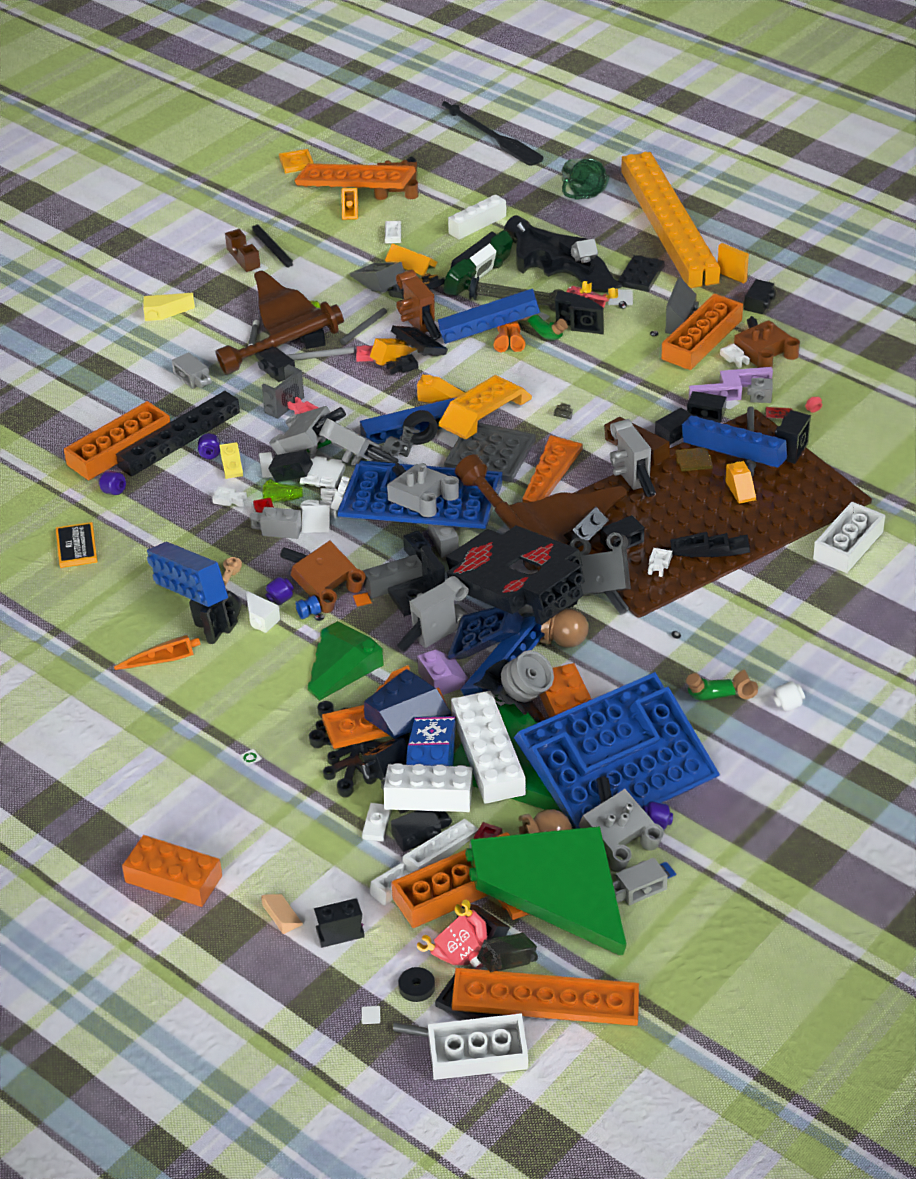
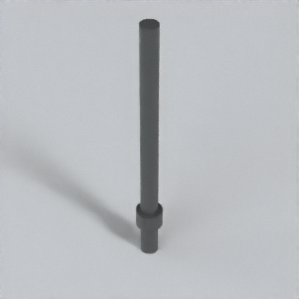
[745,406,756,477]

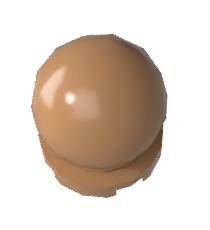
[541,609,588,648]
[518,809,571,834]

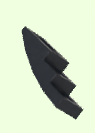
[670,532,751,557]

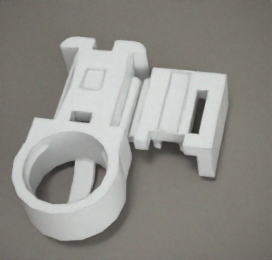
[300,488,339,518]

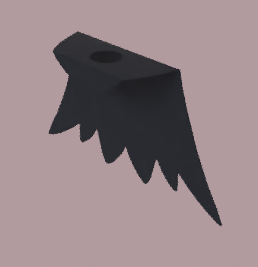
[473,659,546,721]

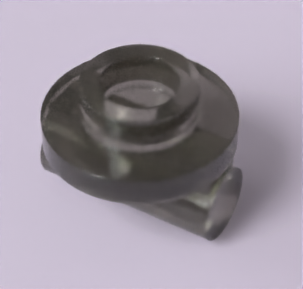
[554,403,573,420]

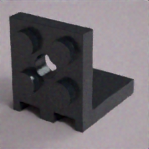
[388,545,445,617]

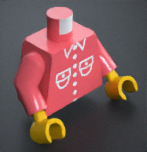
[567,281,618,308]
[417,900,489,970]

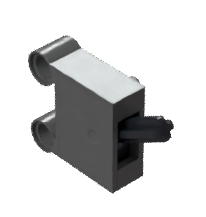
[570,533,631,615]

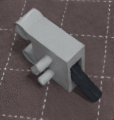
[269,406,346,455]
[319,418,399,466]
[610,419,656,497]
[387,463,459,517]
[397,576,469,652]
[578,776,664,872]

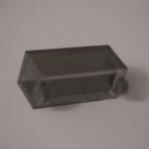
[477,932,538,972]

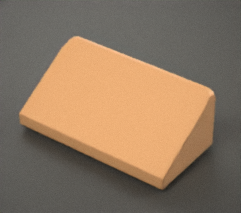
[261,894,303,934]

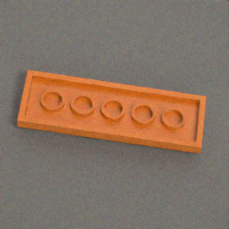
[322,687,452,749]

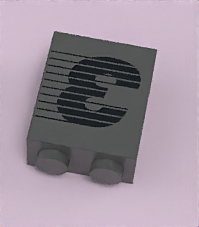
[262,364,304,419]

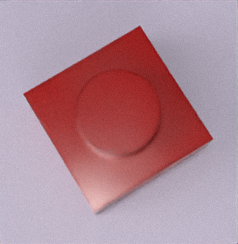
[253,498,274,513]

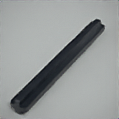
[252,224,293,268]

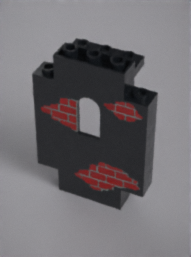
[446,525,585,625]

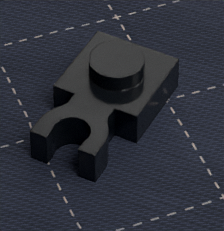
[386,354,419,375]

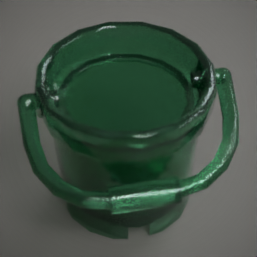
[561,158,610,200]

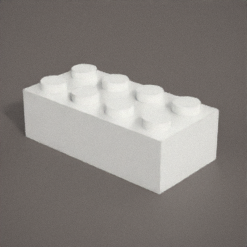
[813,502,885,573]
[384,763,473,812]
[428,1014,528,1080]

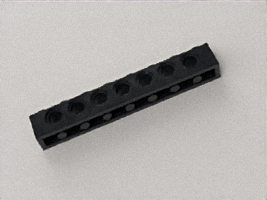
[116,391,240,477]

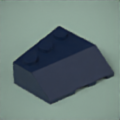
[447,607,523,659]
[364,669,452,739]

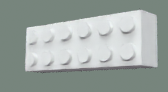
[451,691,526,804]

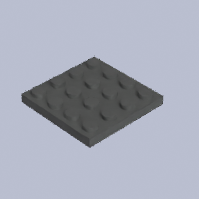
[444,422,536,482]

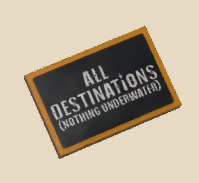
[56,522,98,568]

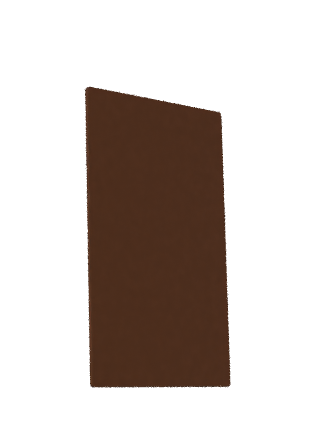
[569,409,872,618]

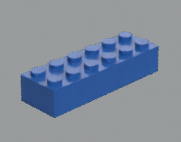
[147,541,228,607]

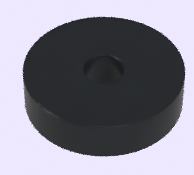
[398,967,435,1002]

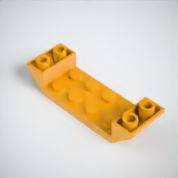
[439,375,532,439]

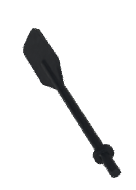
[442,101,543,166]

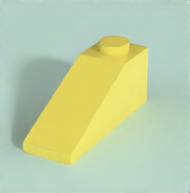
[143,293,195,321]

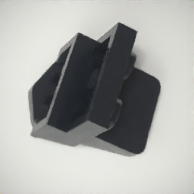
[189,591,242,644]

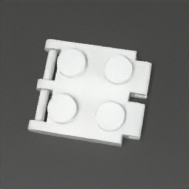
[300,456,345,489]

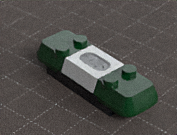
[443,230,513,296]

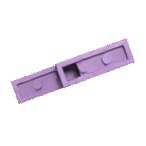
[688,367,773,401]

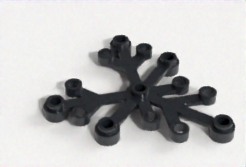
[309,701,408,797]

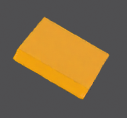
[279,149,314,173]
[717,243,749,284]

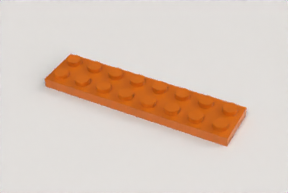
[295,163,416,189]
[452,968,639,1026]

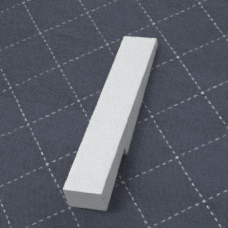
[370,818,478,906]

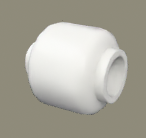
[773,681,805,711]

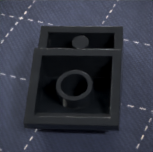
[555,291,604,335]

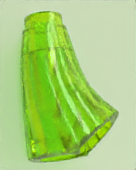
[262,479,303,503]

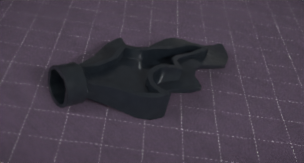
[504,215,622,292]

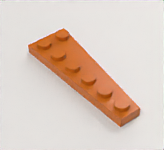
[522,435,583,503]

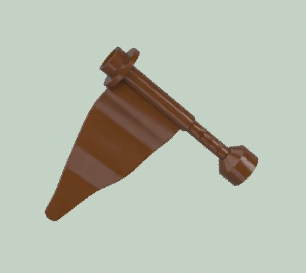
[215,270,344,375]
[455,454,627,571]

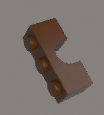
[225,229,260,272]

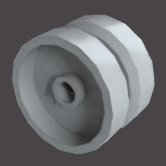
[501,650,554,703]

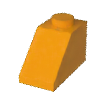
[341,188,358,220]
[725,461,756,504]

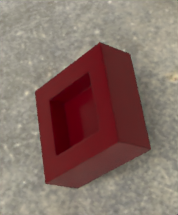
[474,822,503,839]

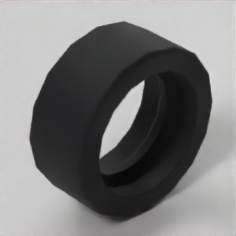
[403,410,438,445]

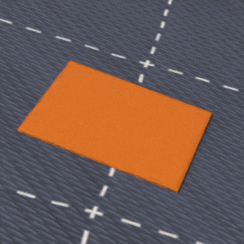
[353,592,372,607]

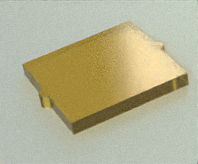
[676,447,713,471]

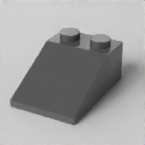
[349,262,404,293]

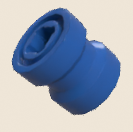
[295,595,321,619]

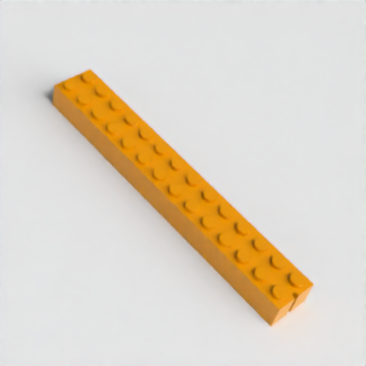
[621,152,720,288]

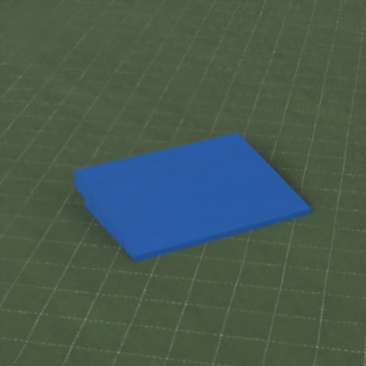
[338,460,502,529]
[514,672,720,829]

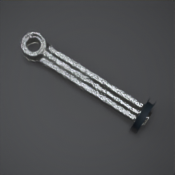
[469,275,563,312]

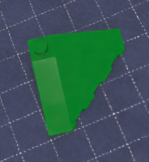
[308,621,384,701]

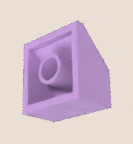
[418,649,469,695]

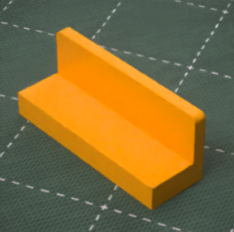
[385,243,437,275]

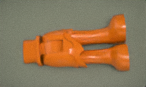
[494,320,525,352]

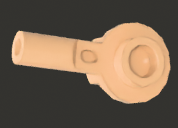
[222,557,242,586]

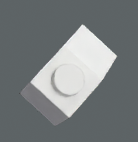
[246,591,280,633]

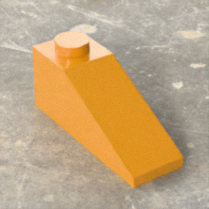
[370,338,417,366]
[417,374,465,403]

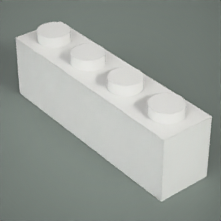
[448,195,506,240]

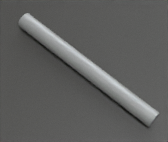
[287,347,354,360]

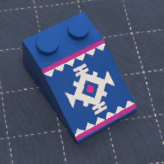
[406,716,456,766]

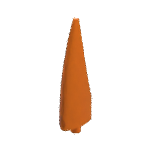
[114,635,201,670]

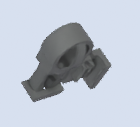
[383,426,420,457]

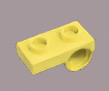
[220,442,243,479]

